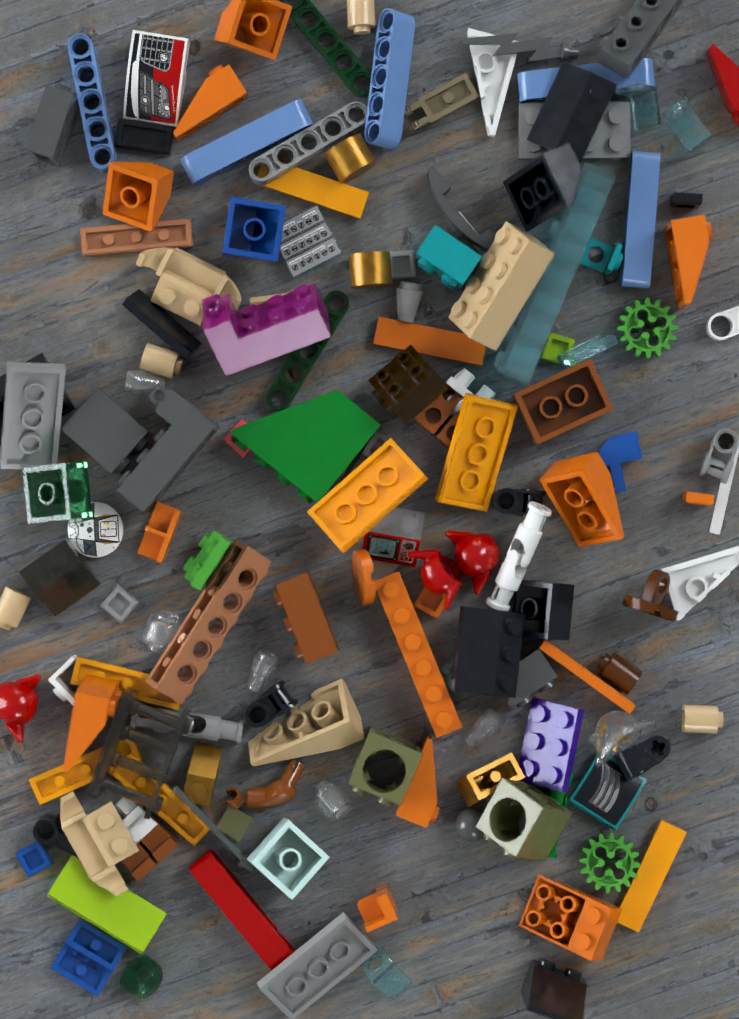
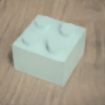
[247,817,330,900]

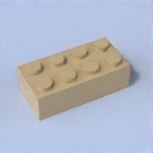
[448,221,555,351]

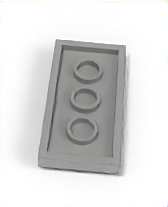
[518,102,631,160]
[0,362,66,470]
[257,912,378,1019]

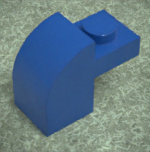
[597,431,642,493]

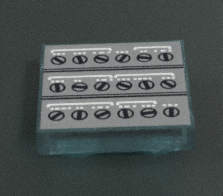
[279,204,343,280]

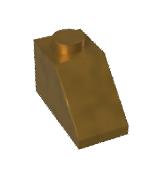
[184,742,223,807]
[455,753,525,808]

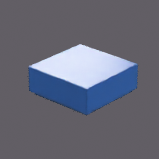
[15,841,54,878]

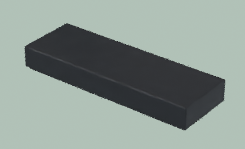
[122,289,202,359]

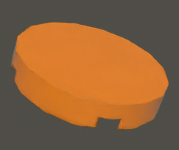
[352,549,376,606]

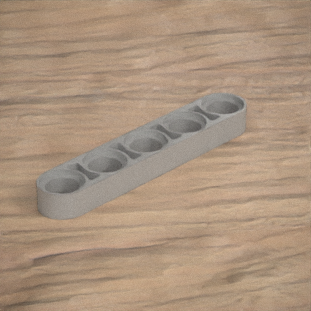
[249,101,367,185]

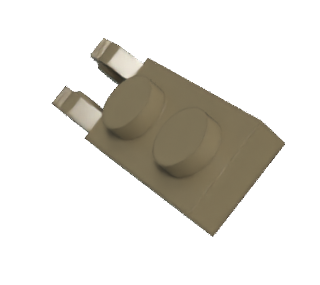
[404,73,480,134]

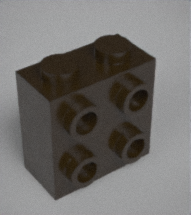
[368,345,449,425]

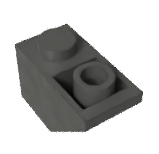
[507,647,558,708]

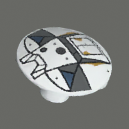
[68,502,123,557]

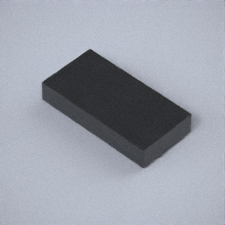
[115,118,175,156]

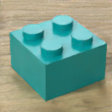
[415,225,482,291]

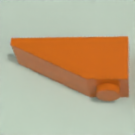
[173,64,249,142]
[395,735,440,828]

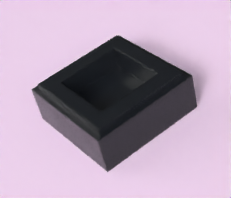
[670,192,703,209]

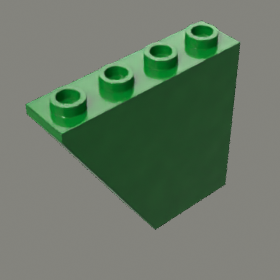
[231,390,381,504]

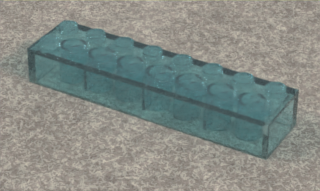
[492,162,617,388]

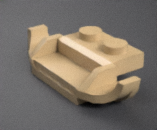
[135,247,242,325]
[60,791,139,897]

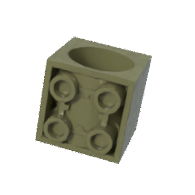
[348,726,423,807]
[476,778,572,862]

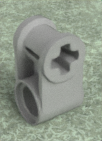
[699,429,739,484]

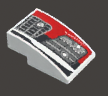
[123,30,190,127]

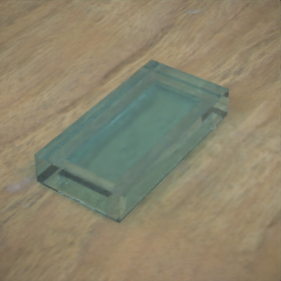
[557,333,619,367]

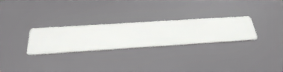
[709,444,739,535]

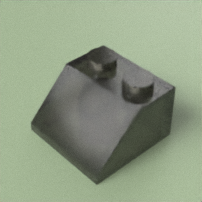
[19,539,101,616]

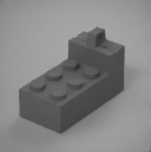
[117,385,220,512]

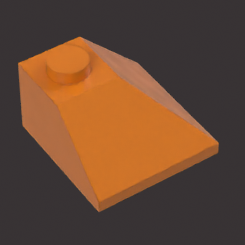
[214,0,293,61]
[102,161,174,232]

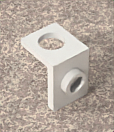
[48,654,77,705]

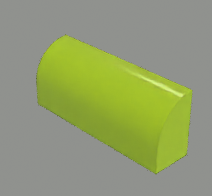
[47,855,167,954]

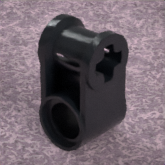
[491,488,546,517]
[245,680,299,728]
[614,735,670,781]

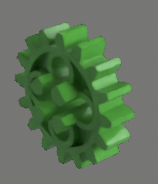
[616,298,678,359]
[579,831,640,893]

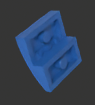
[50,919,127,997]

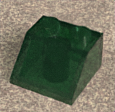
[22,462,93,524]

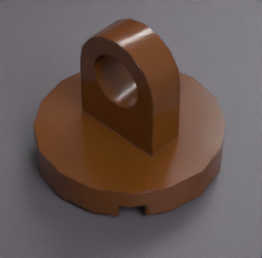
[622,570,679,622]

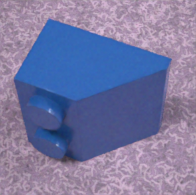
[222,197,286,262]

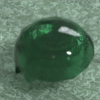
[119,954,163,999]

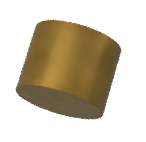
[324,134,377,184]
[348,251,393,289]

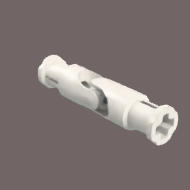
[486,501,552,611]

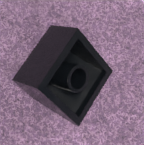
[508,579,574,640]

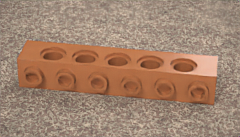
[145,540,272,705]

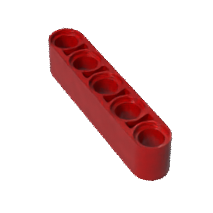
[189,849,295,970]

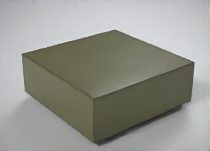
[217,806,254,842]

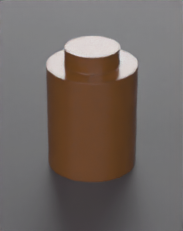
[598,652,642,694]

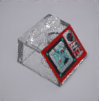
[362,508,425,567]

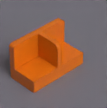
[137,501,184,564]
[357,883,398,933]

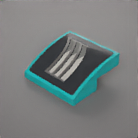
[568,750,647,831]

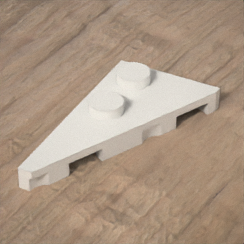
[467,28,519,138]
[661,545,739,621]

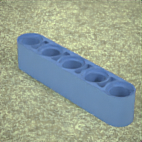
[364,8,415,150]
[68,34,118,173]
[517,58,655,103]
[180,99,314,186]
[620,151,660,289]

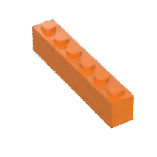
[374,570,462,738]

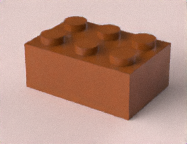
[512,358,614,445]
[273,571,339,664]

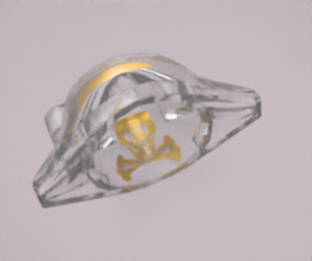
[588,711,656,767]

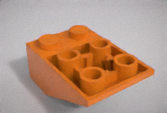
[518,874,622,961]

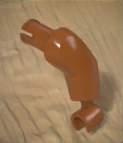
[226,759,305,809]

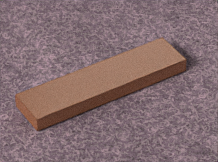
[80,218,194,257]

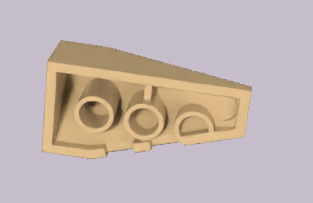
[248,678,365,767]

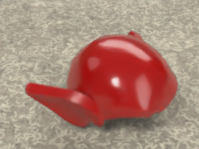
[445,530,501,595]
[408,550,462,610]
[0,674,41,743]

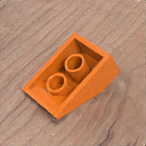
[664,215,713,310]
[540,452,624,547]
[63,674,122,772]

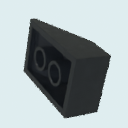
[521,958,587,1019]

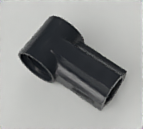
[32,815,78,857]

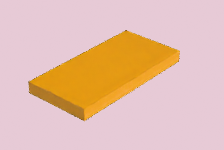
[435,393,518,512]
[307,438,428,554]

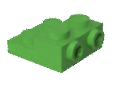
[183,530,234,591]

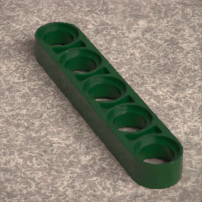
[279,0,371,98]
[266,291,349,411]

